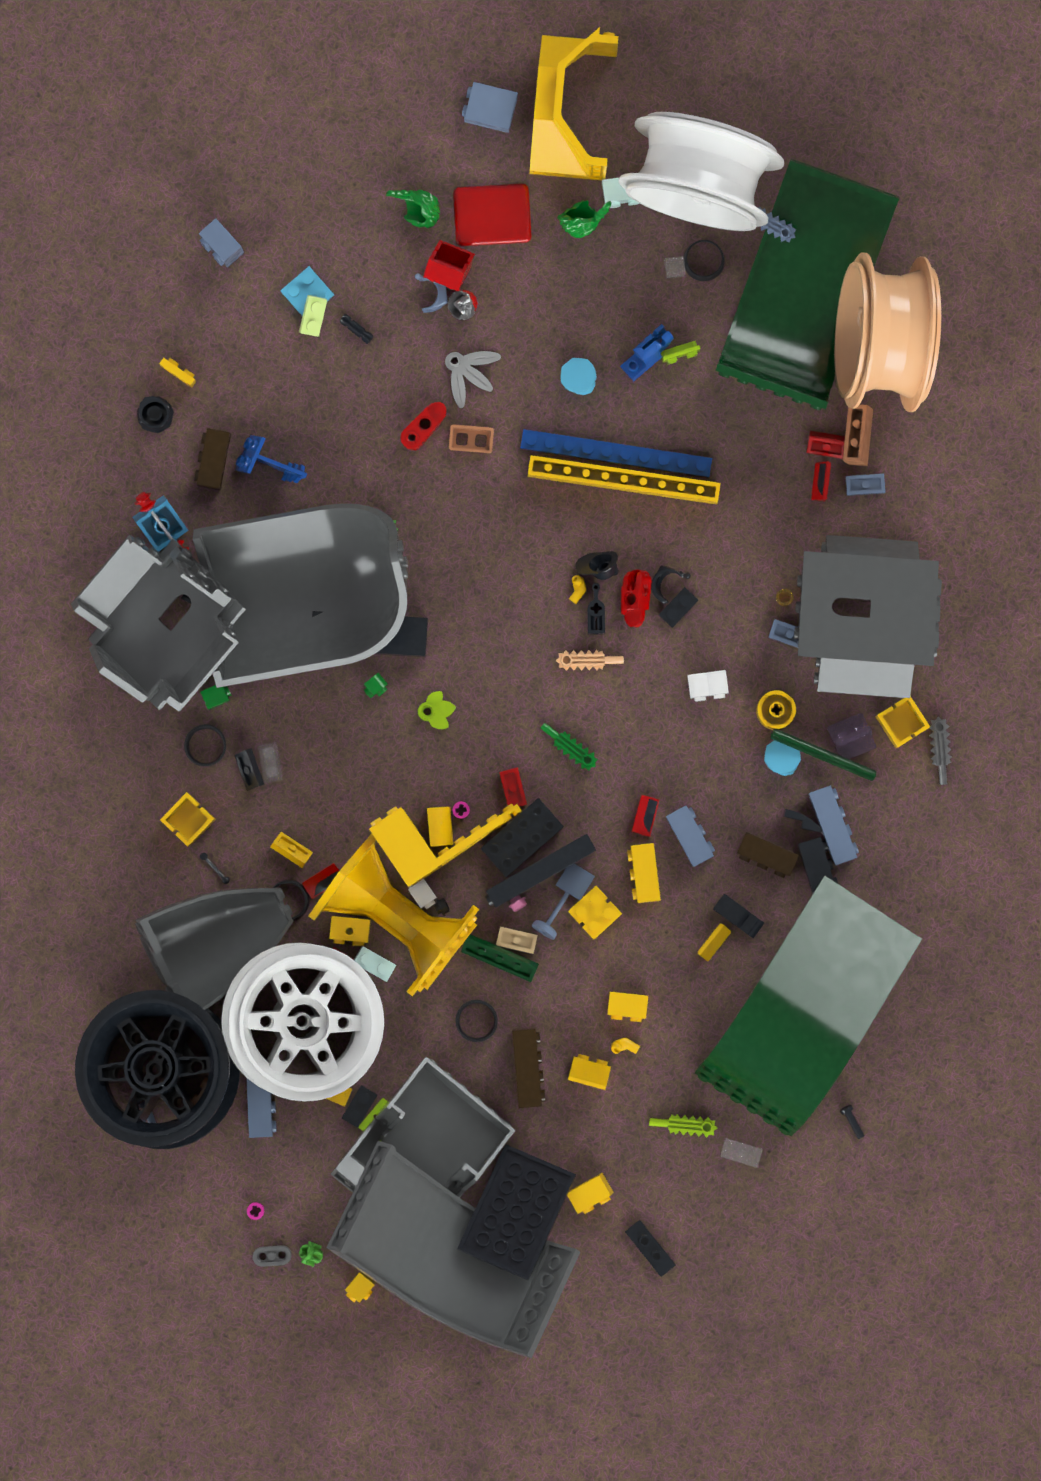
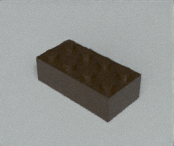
[512,1028,546,1108]

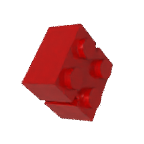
[423,240,475,291]

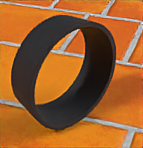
[683,240,725,281]
[184,724,226,767]
[272,880,309,921]
[455,1000,498,1042]

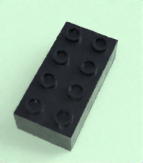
[481,798,564,877]

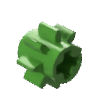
[299,1241,323,1267]

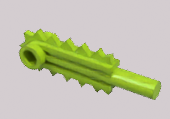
[649,1114,717,1138]

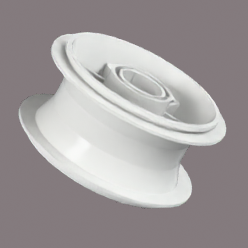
[618,112,784,231]
[221,943,384,1101]

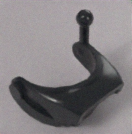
[651,565,691,604]

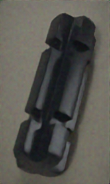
[340,314,373,344]

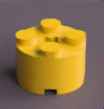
[756,690,796,730]

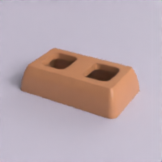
[449,425,494,453]

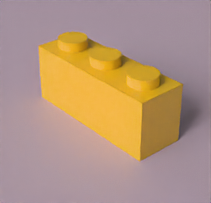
[627,843,661,903]

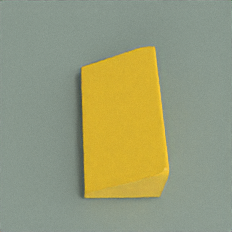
[697,923,731,961]

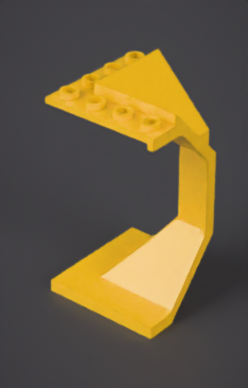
[530,27,619,180]
[308,833,479,996]

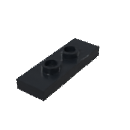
[625,1219,676,1277]

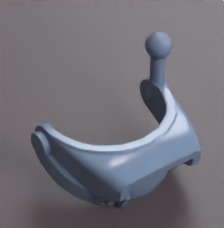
[415,273,448,313]

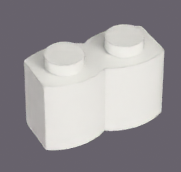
[687,670,729,702]

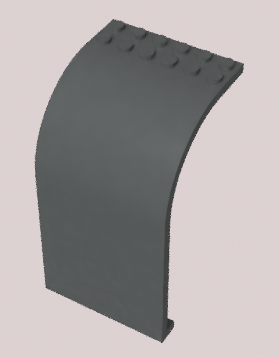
[327,1141,580,1358]

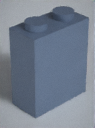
[462,82,518,133]

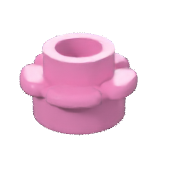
[509,895,527,912]

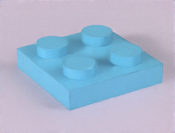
[280,266,334,316]

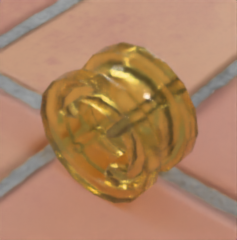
[776,589,793,606]

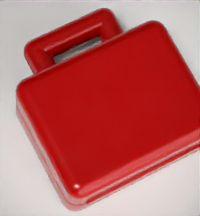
[453,184,531,246]

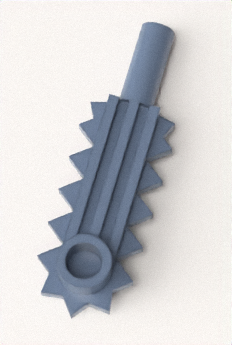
[758,206,797,243]

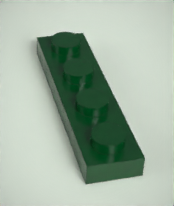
[461,934,539,982]

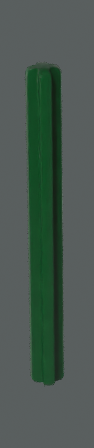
[770,729,876,781]

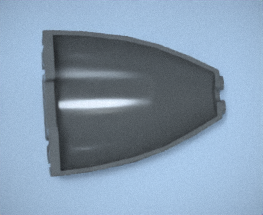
[135,888,293,1010]

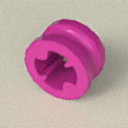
[452,801,470,819]
[247,1202,265,1220]

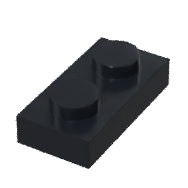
[659,587,698,628]
[234,748,264,791]
[342,1085,378,1128]

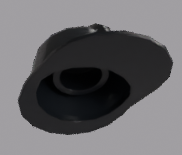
[575,551,619,580]

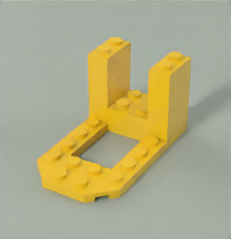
[369,803,522,888]

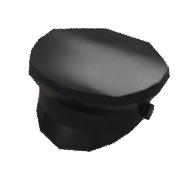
[137,396,174,433]

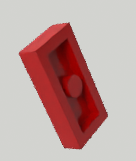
[499,767,527,807]

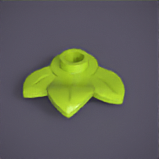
[418,691,456,729]

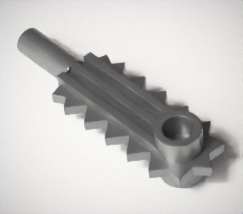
[929,717,952,785]

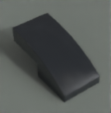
[783,809,821,832]

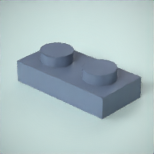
[845,474,885,496]
[768,619,798,648]

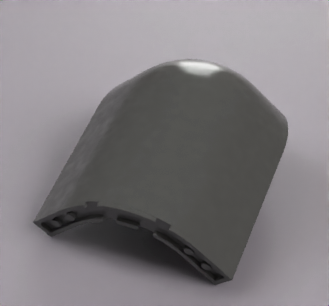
[193,504,408,688]

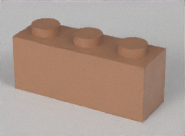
[843,405,873,466]

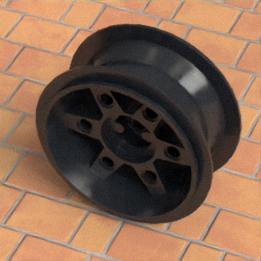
[75,990,240,1149]

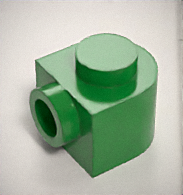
[364,672,388,699]

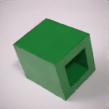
[200,685,232,710]

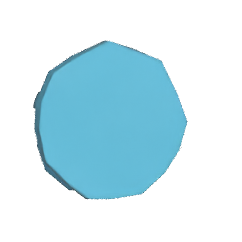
[561,358,597,395]
[764,740,801,776]

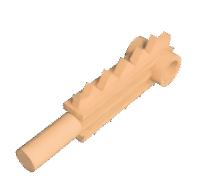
[556,650,624,671]

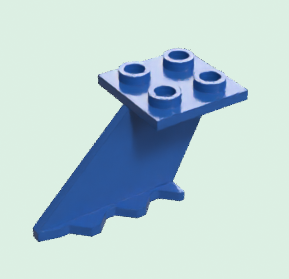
[235,435,307,483]

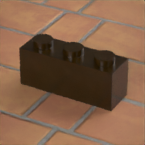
[194,428,231,491]
[736,832,799,878]

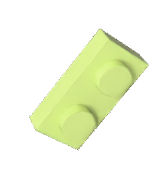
[299,295,327,337]

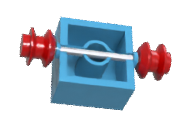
[132,492,189,552]

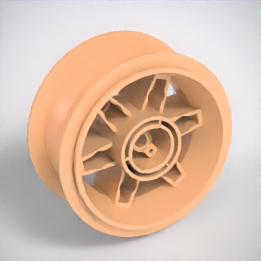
[834,252,941,412]

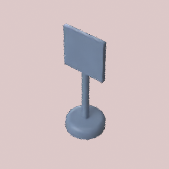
[532,863,595,940]

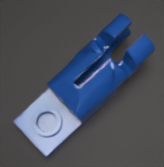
[620,324,674,382]

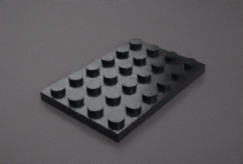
[457,1144,576,1281]

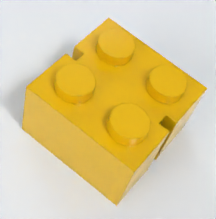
[875,696,930,748]
[160,792,216,847]
[568,886,622,940]

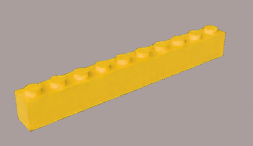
[528,455,721,505]

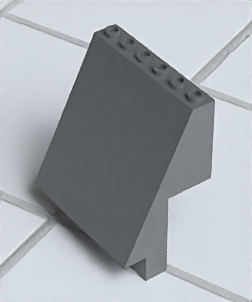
[330,1057,515,1198]

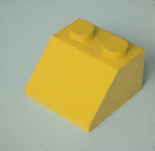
[567,1054,611,1090]

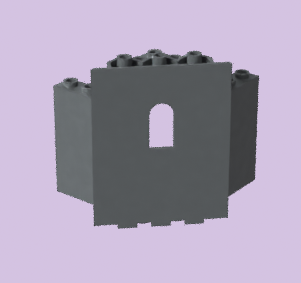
[71,534,246,712]
[794,535,942,698]

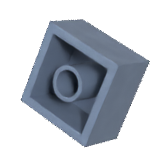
[199,218,244,268]

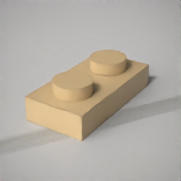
[496,927,538,954]

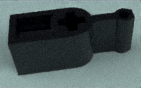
[587,583,605,635]
[713,894,764,938]

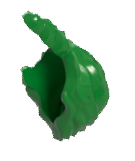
[386,190,440,228]
[557,200,612,238]

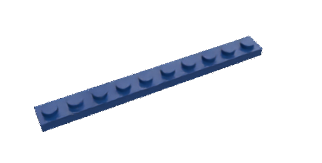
[520,429,712,478]

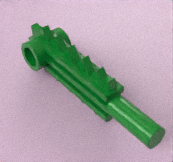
[540,723,598,771]

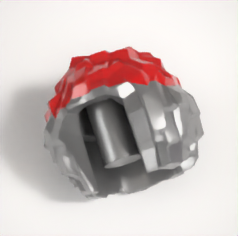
[448,290,478,320]

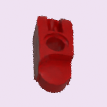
[400,402,447,451]
[621,569,652,628]

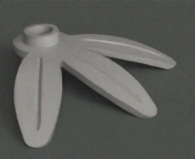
[445,351,501,408]

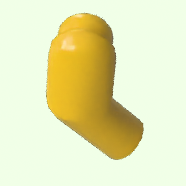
[569,575,586,604]
[611,1038,640,1054]

